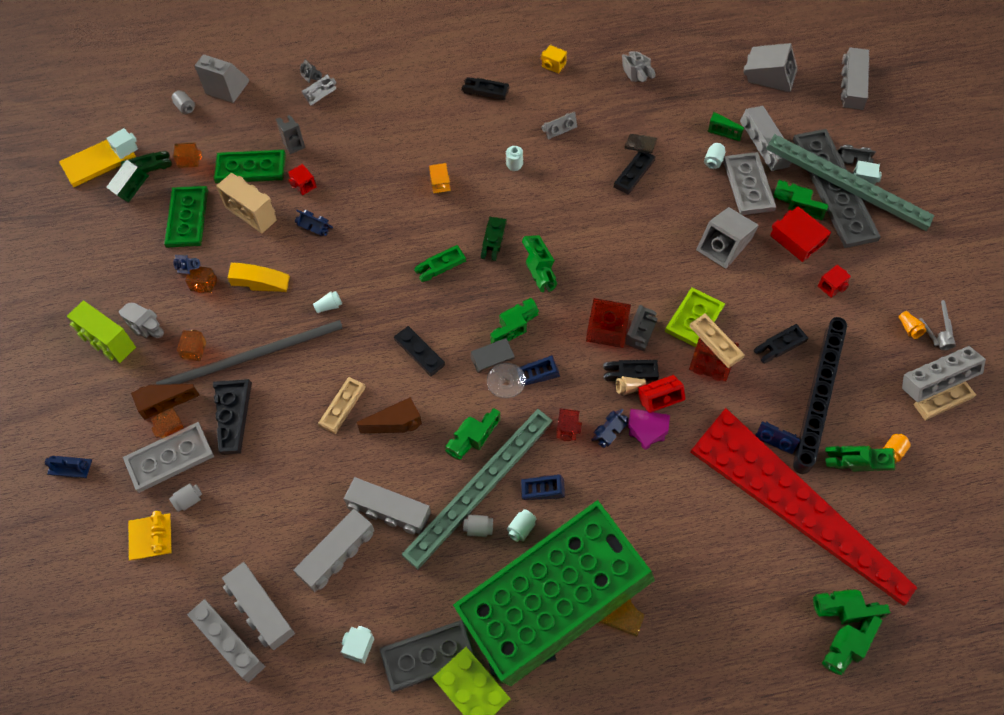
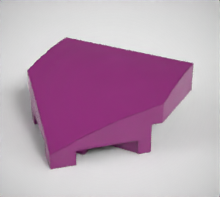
[628,408,670,450]

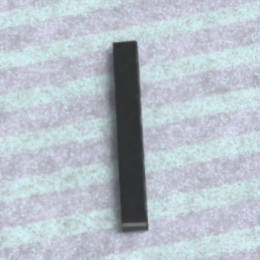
[793,317,847,474]

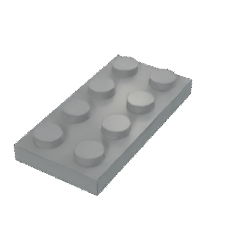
[723,152,776,215]
[123,422,214,493]

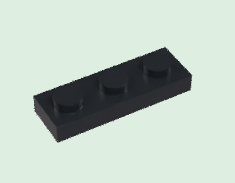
[614,149,656,195]
[394,326,445,377]

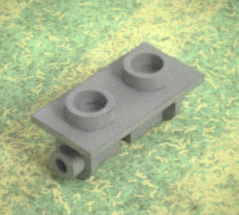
[301,74,337,106]
[542,112,577,139]

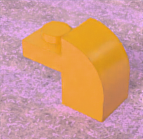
[429,163,450,193]

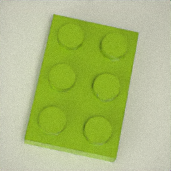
[665,287,725,349]
[432,647,511,715]

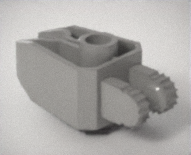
[622,51,656,82]
[119,303,164,338]

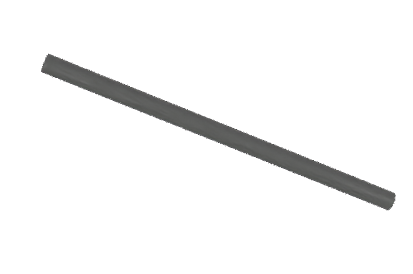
[156,320,343,385]

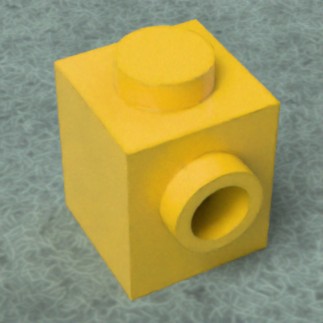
[541,45,567,74]

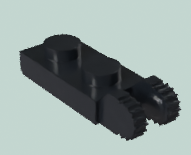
[461,77,509,100]
[754,324,808,364]
[603,360,659,381]

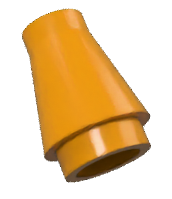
[899,311,926,339]

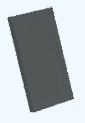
[379,620,475,693]

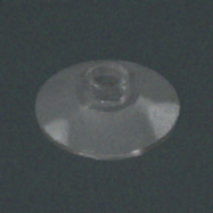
[487,363,526,398]

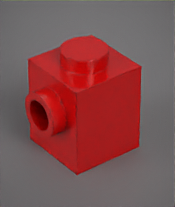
[288,164,317,196]
[818,264,851,298]

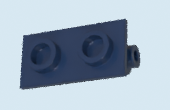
[295,209,333,236]
[173,255,201,274]
[591,409,629,448]
[755,421,800,454]
[45,456,92,478]

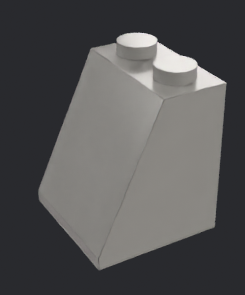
[744,43,797,92]
[194,54,250,103]
[696,207,759,268]

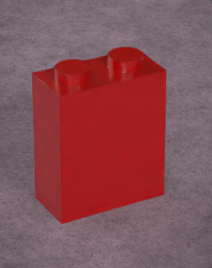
[770,206,831,262]

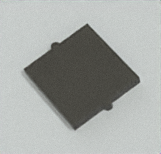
[624,134,657,153]

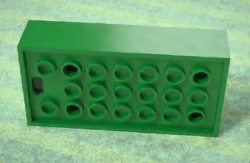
[453,500,655,687]

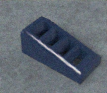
[516,355,560,386]
[521,474,565,500]

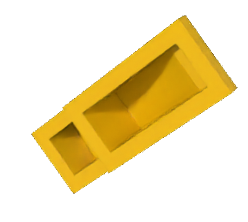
[227,263,290,292]

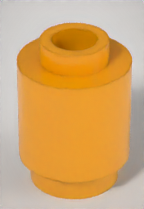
[883,434,911,464]

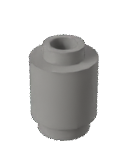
[172,90,195,114]
[169,483,202,512]
[463,515,493,537]

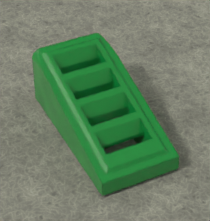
[708,112,744,141]

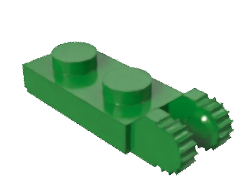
[414,245,467,282]

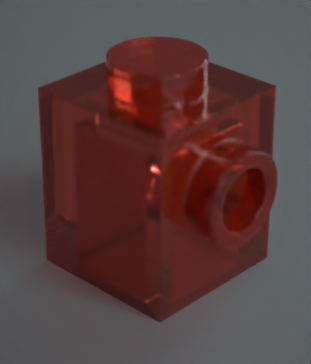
[556,408,582,441]

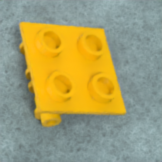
[128,511,172,561]

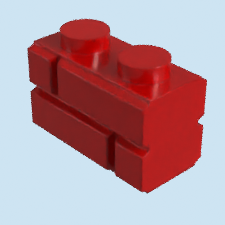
[638,375,686,413]

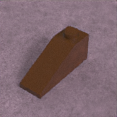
[131,384,200,420]
[356,397,422,434]

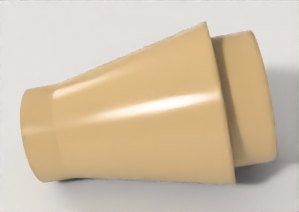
[616,376,646,396]

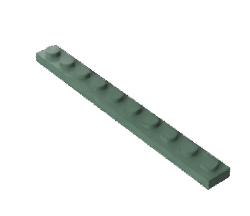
[766,134,934,231]
[402,409,553,570]

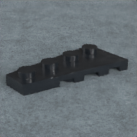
[213,379,252,455]

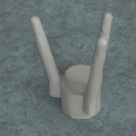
[919,300,956,350]

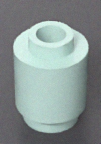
[704,143,726,169]
[506,146,523,171]
[507,509,537,542]

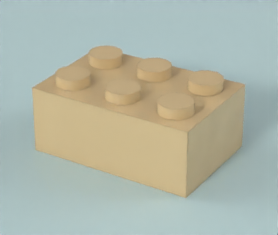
[216,173,277,233]

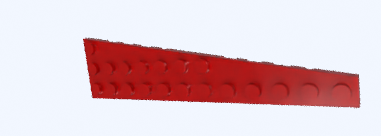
[690,408,918,606]

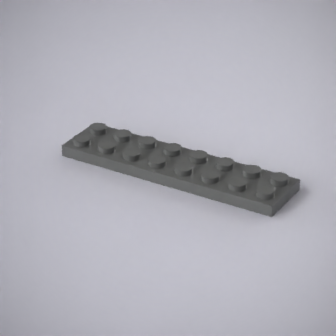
[793,129,881,248]

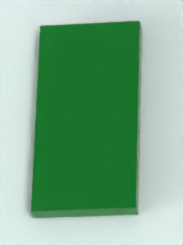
[214,150,286,183]
[164,186,208,248]

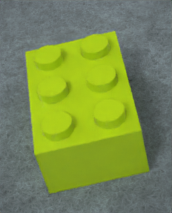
[67,300,136,363]

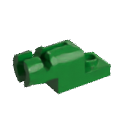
[773,180,828,221]
[522,235,557,292]
[490,298,539,344]
[445,408,500,460]
[825,446,895,472]
[813,589,891,625]
[822,616,883,675]

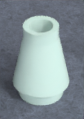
[313,291,342,313]

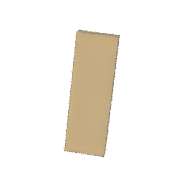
[689,313,745,368]
[318,377,366,434]
[913,381,976,421]

